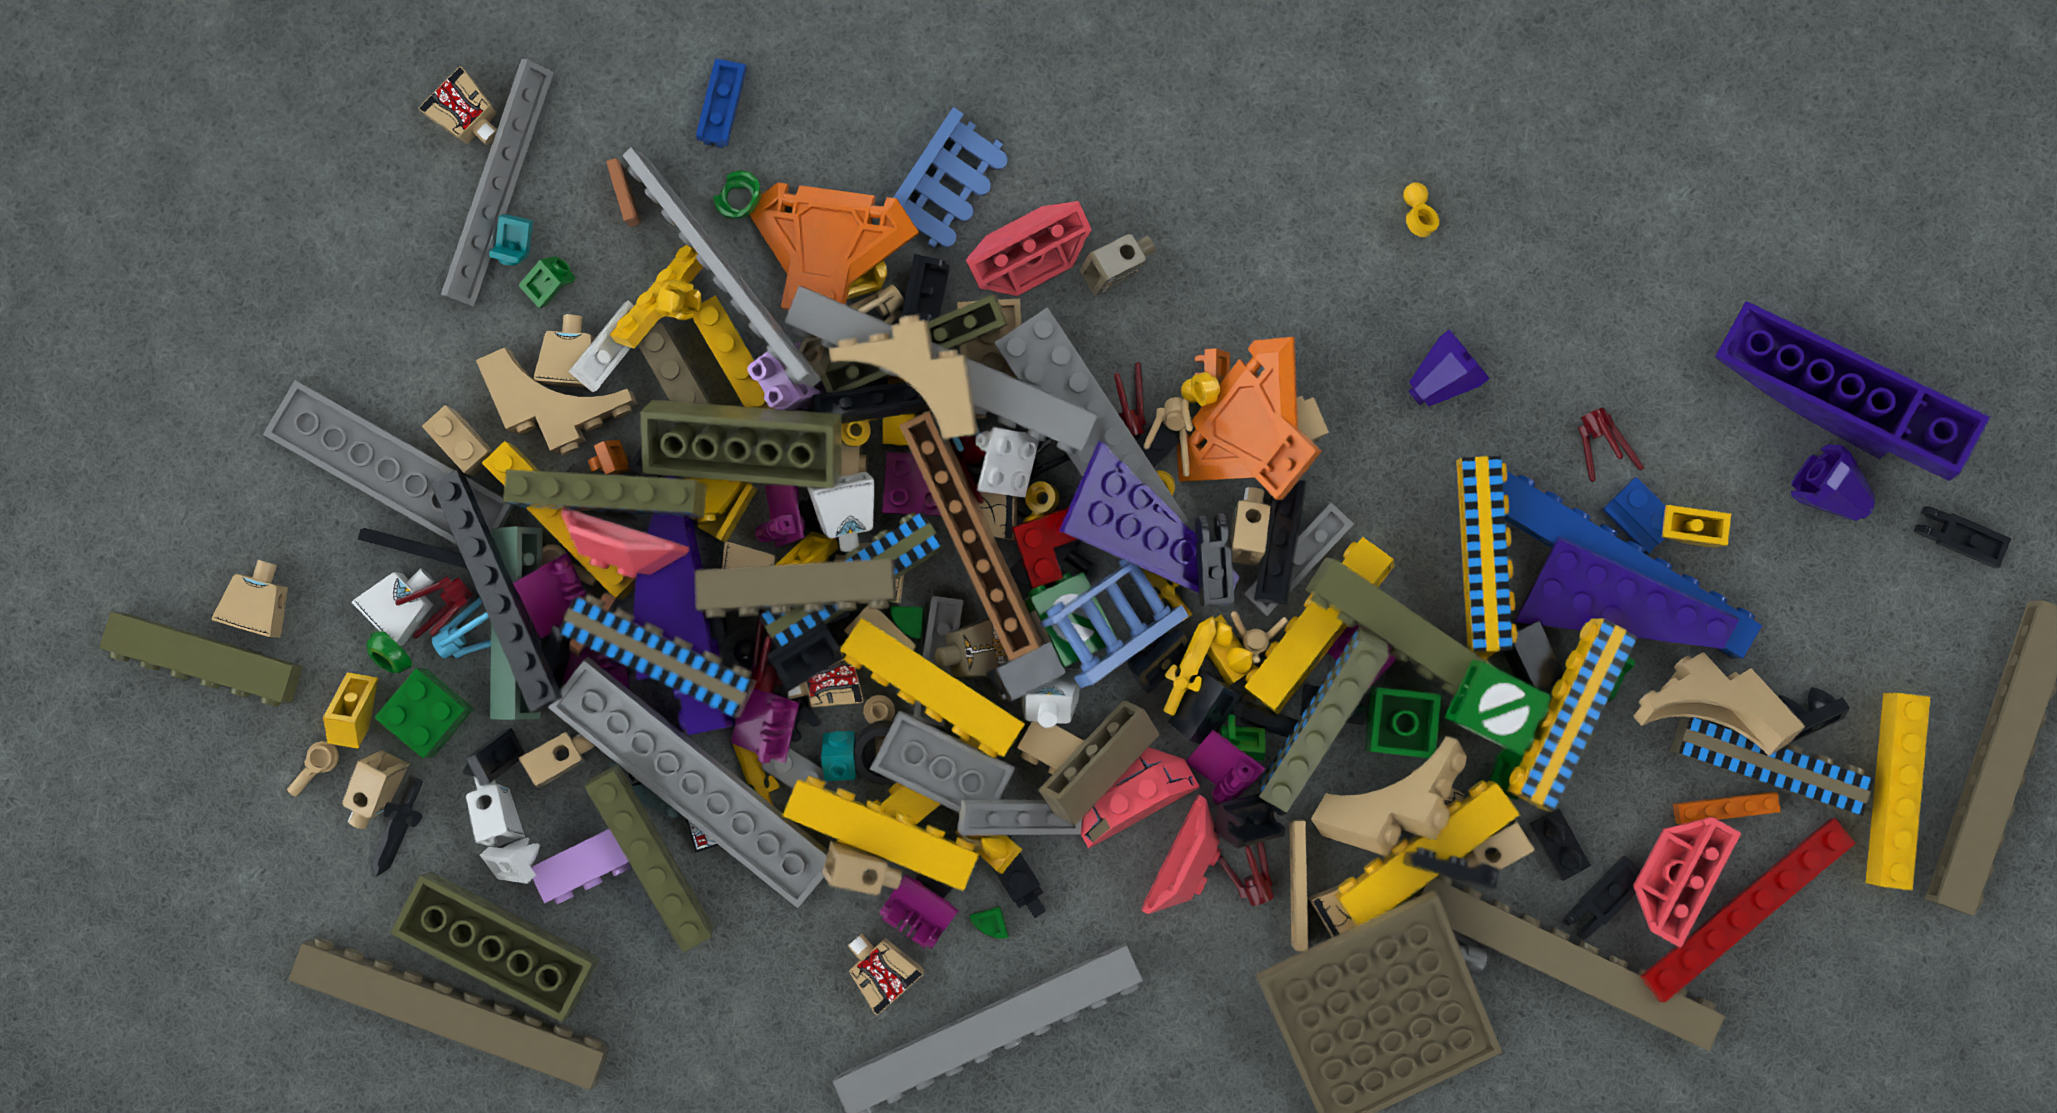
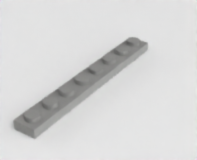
[441,59,554,307]

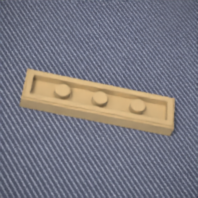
[1289,819,1308,951]

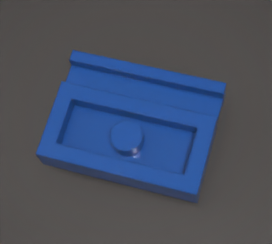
[1601,477,1665,554]

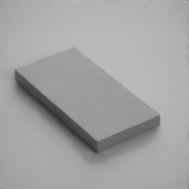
[870,710,1015,813]

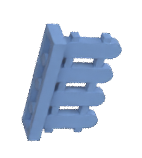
[893,107,1008,248]

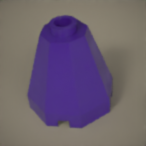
[1408,329,1490,406]
[1791,444,1875,521]

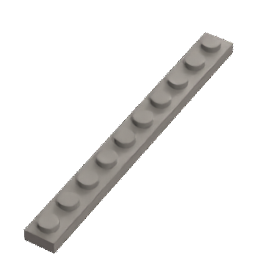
[622,147,821,388]

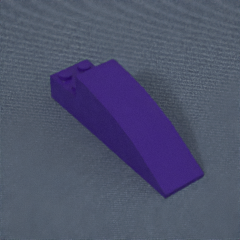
[1715,301,1990,481]
[633,475,735,735]

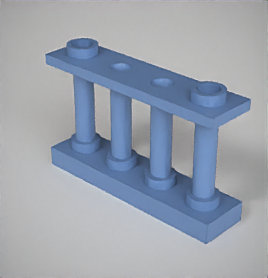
[1039,559,1189,688]

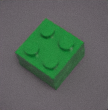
[374,668,475,759]
[1365,687,1441,758]

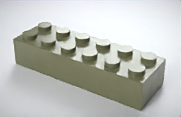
[640,400,842,489]
[390,872,600,1022]

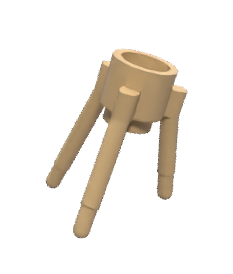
[849,284,905,324]
[1144,397,1193,477]
[1231,611,1288,663]

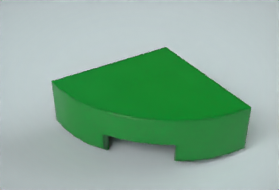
[891,606,923,639]
[969,906,1009,939]

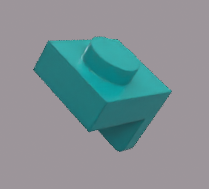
[489,213,533,266]
[821,731,856,781]

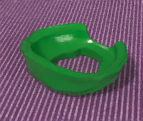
[713,170,761,219]
[366,631,412,673]

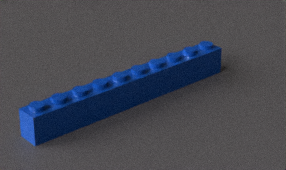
[1501,462,1763,659]

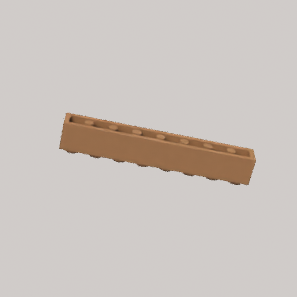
[899,411,1044,661]

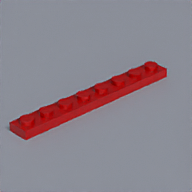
[1640,818,1856,1003]

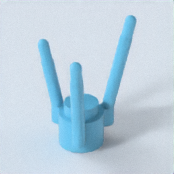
[432,597,491,659]

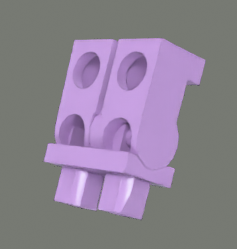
[747,342,827,411]

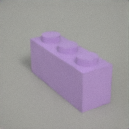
[531,829,632,905]

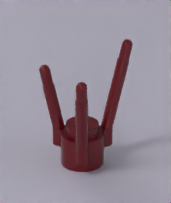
[1114,362,1146,436]
[1578,407,1644,482]
[952,434,986,504]
[395,576,474,639]
[750,612,782,693]
[1218,842,1274,906]

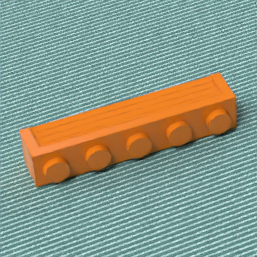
[1673,791,1780,824]

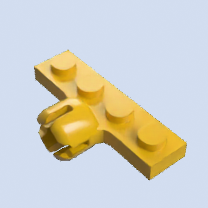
[610,245,703,349]

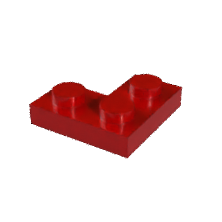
[1011,507,1077,588]

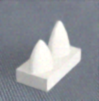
[480,838,540,884]

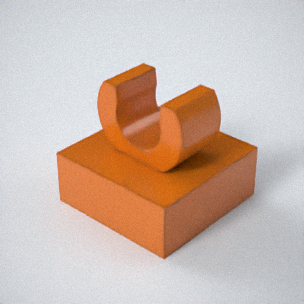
[1194,348,1230,384]
[588,440,631,475]

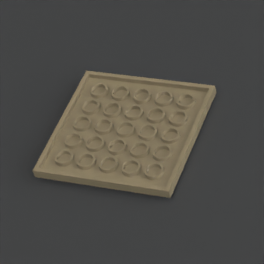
[1255,890,1502,1113]

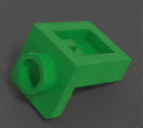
[519,256,576,308]

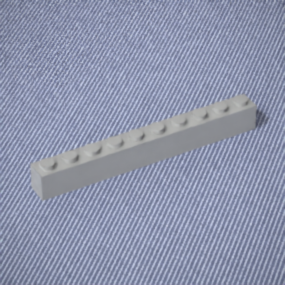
[784,286,1099,454]
[832,942,1143,1113]

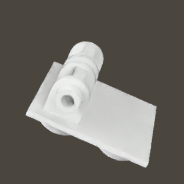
[976,427,1039,498]

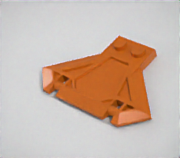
[746,182,920,311]
[1177,337,1322,500]

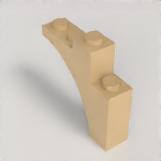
[829,315,978,439]
[476,347,638,456]
[1633,652,1805,756]
[1311,737,1467,856]

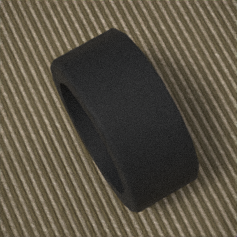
[854,720,896,785]

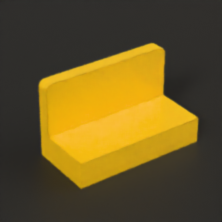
[697,483,758,543]

